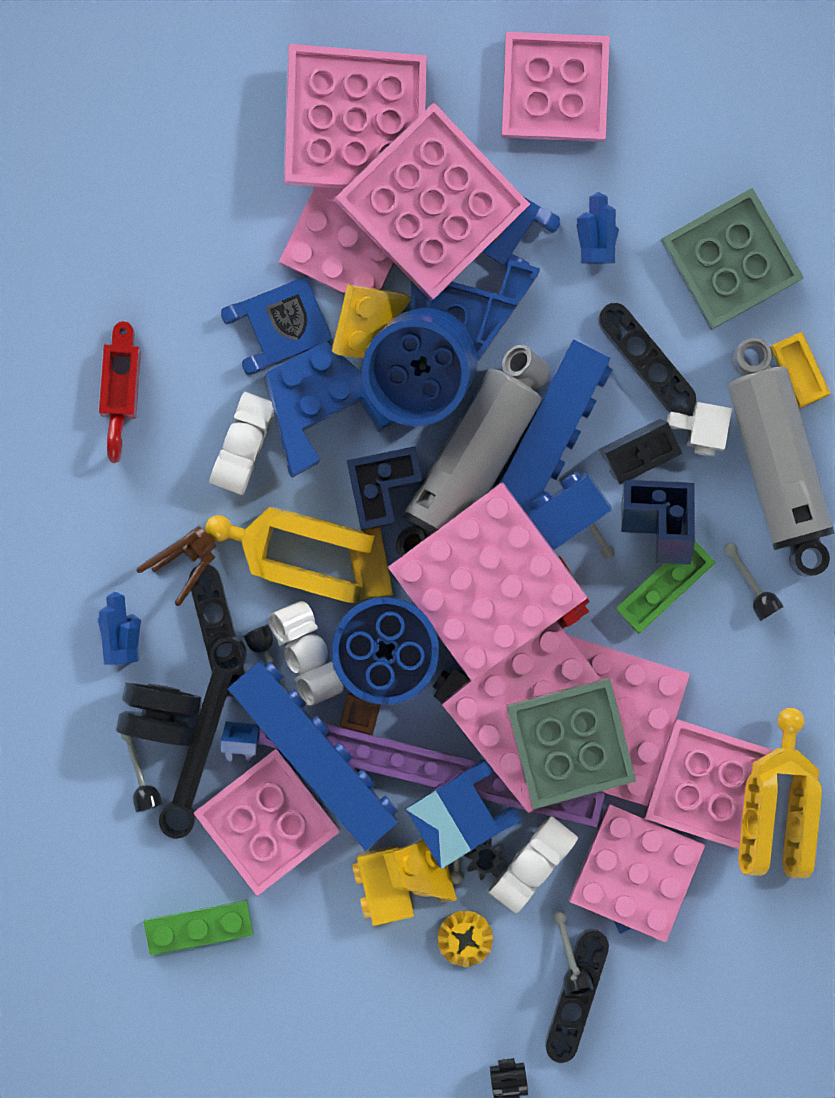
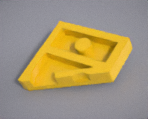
[332,284,411,358]
[383,839,457,902]

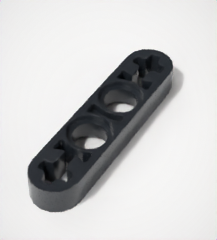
[598,303,696,414]
[189,564,246,696]
[545,928,609,1063]

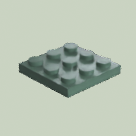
[660,188,804,330]
[506,677,636,809]

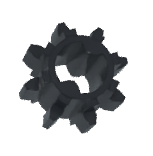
[464,838,507,881]
[490,1058,528,1098]

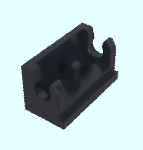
[599,419,682,484]

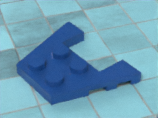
[410,260,540,361]
[265,341,396,478]

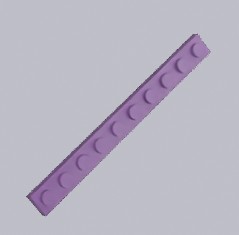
[257,723,605,828]

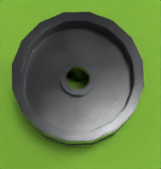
[116,682,202,746]

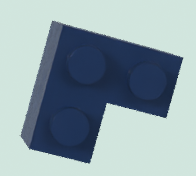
[346,446,423,531]
[621,480,695,565]

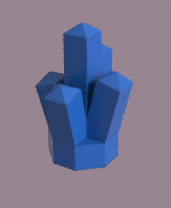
[576,192,619,264]
[97,592,141,665]

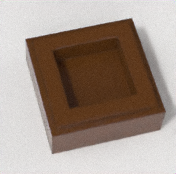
[339,692,381,736]

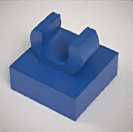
[220,721,260,763]

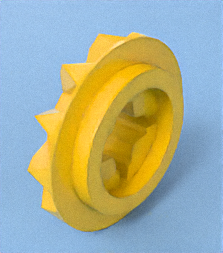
[437,910,493,968]

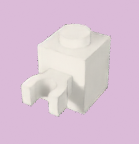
[666,402,732,456]

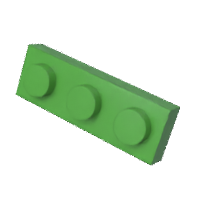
[615,541,716,634]
[143,900,254,955]

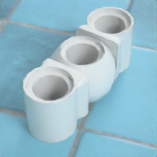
[209,391,274,495]
[269,601,343,706]
[488,815,578,914]

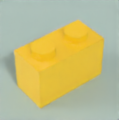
[352,844,414,926]

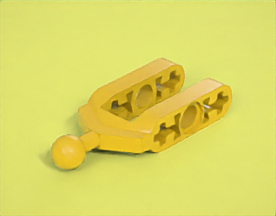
[205,507,375,603]
[738,707,822,879]

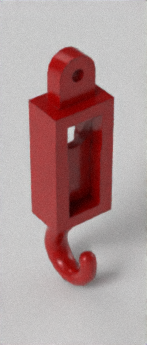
[99,321,141,463]

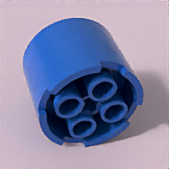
[362,308,478,426]
[332,597,439,705]

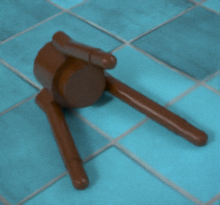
[136,526,217,606]

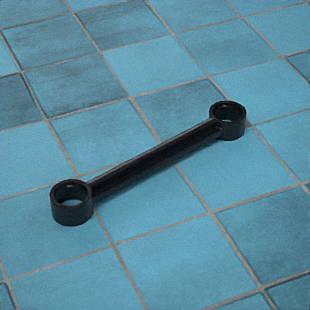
[159,636,247,839]

